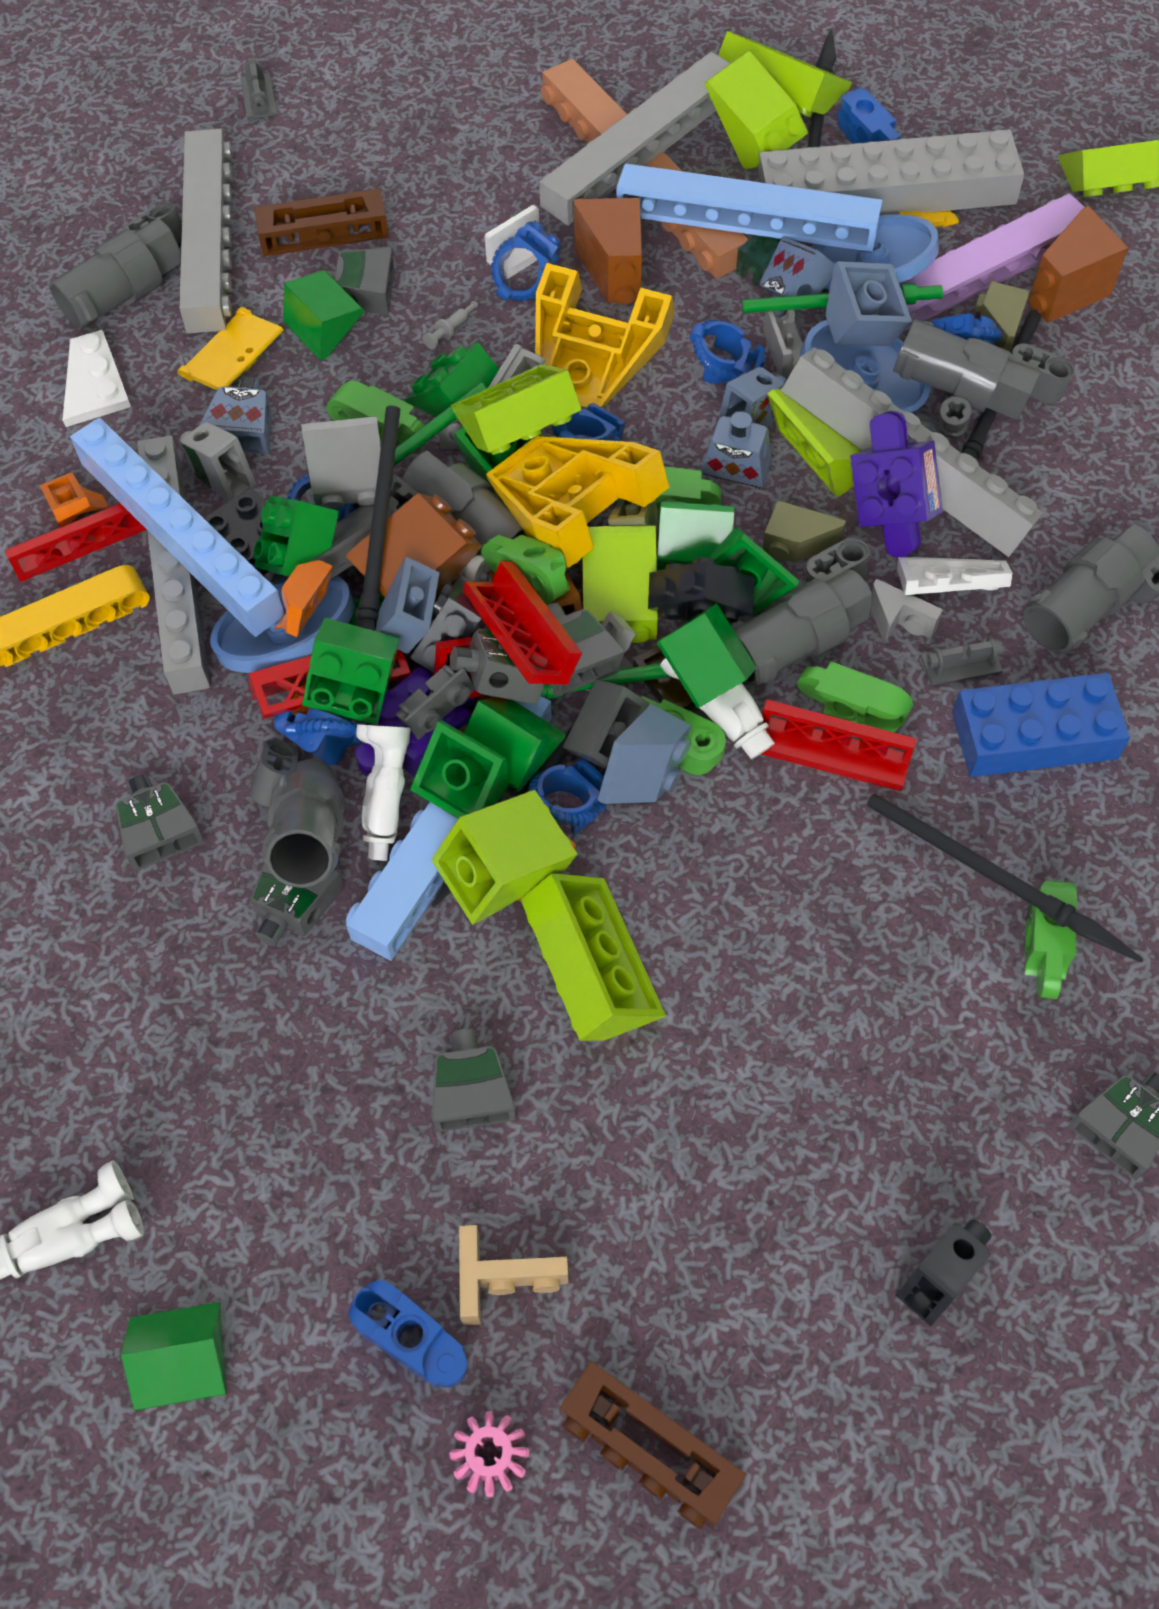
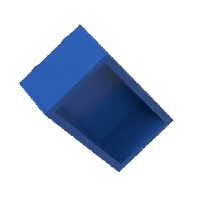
[952,673,1130,777]

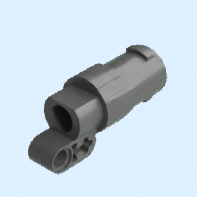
[49,203,182,330]
[893,319,1075,420]
[388,451,528,556]
[1023,524,1159,653]
[731,538,872,685]
[249,739,346,888]

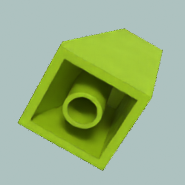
[582,526,658,643]
[431,790,577,925]

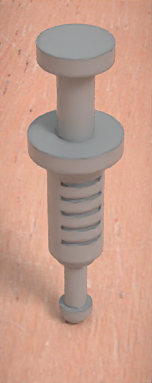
[422,301,478,349]

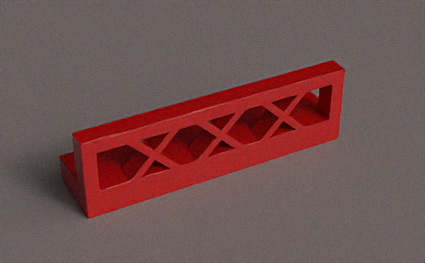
[5,503,147,582]
[462,561,582,685]
[248,650,410,719]
[761,699,917,792]

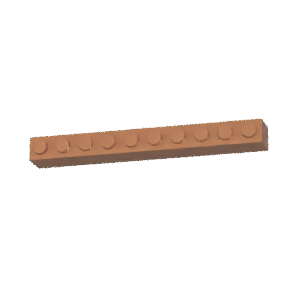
[541,58,750,279]

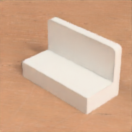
[485,205,544,279]

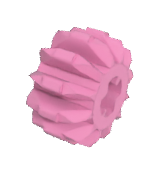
[450,1411,530,1498]

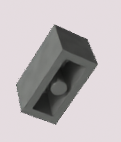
[563,679,650,769]

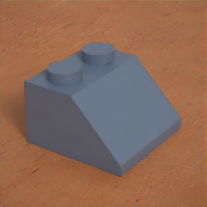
[826,261,912,346]
[597,704,691,804]

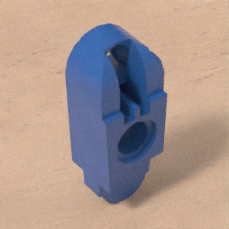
[837,87,901,144]
[349,1280,468,1388]

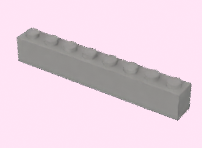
[539,52,730,225]
[180,129,233,334]
[781,347,1043,557]
[137,435,210,695]

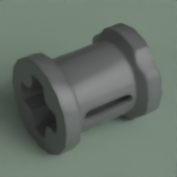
[939,396,971,438]

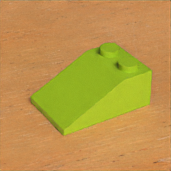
[704,51,808,170]

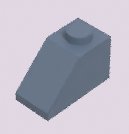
[375,557,439,654]

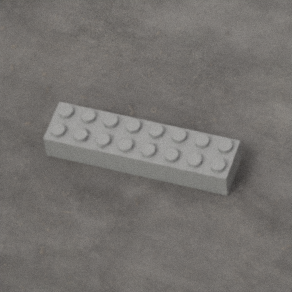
[757,129,1024,215]

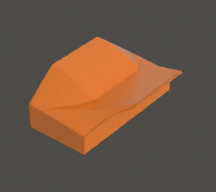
[40,472,110,528]
[274,560,333,637]

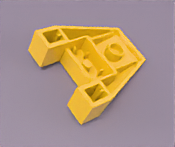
[535,263,675,409]
[486,436,670,568]

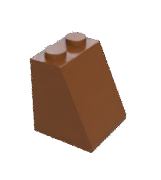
[574,198,642,305]
[1028,206,1128,323]
[346,493,482,603]

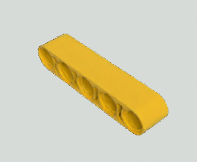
[0,565,150,668]

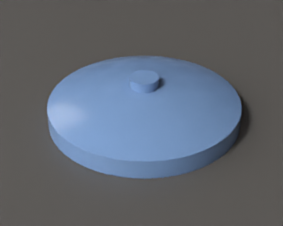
[811,214,939,290]
[800,320,930,412]
[210,576,355,673]

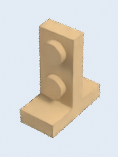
[459,1225,569,1325]

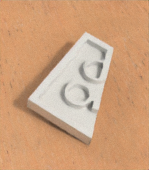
[63,330,131,427]
[897,557,1012,595]

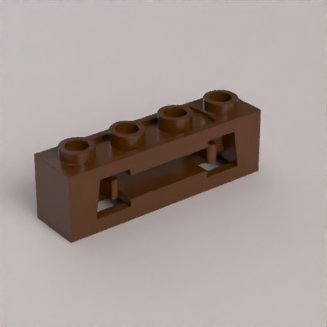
[254,188,389,257]
[559,1361,747,1529]

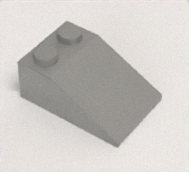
[301,416,381,509]

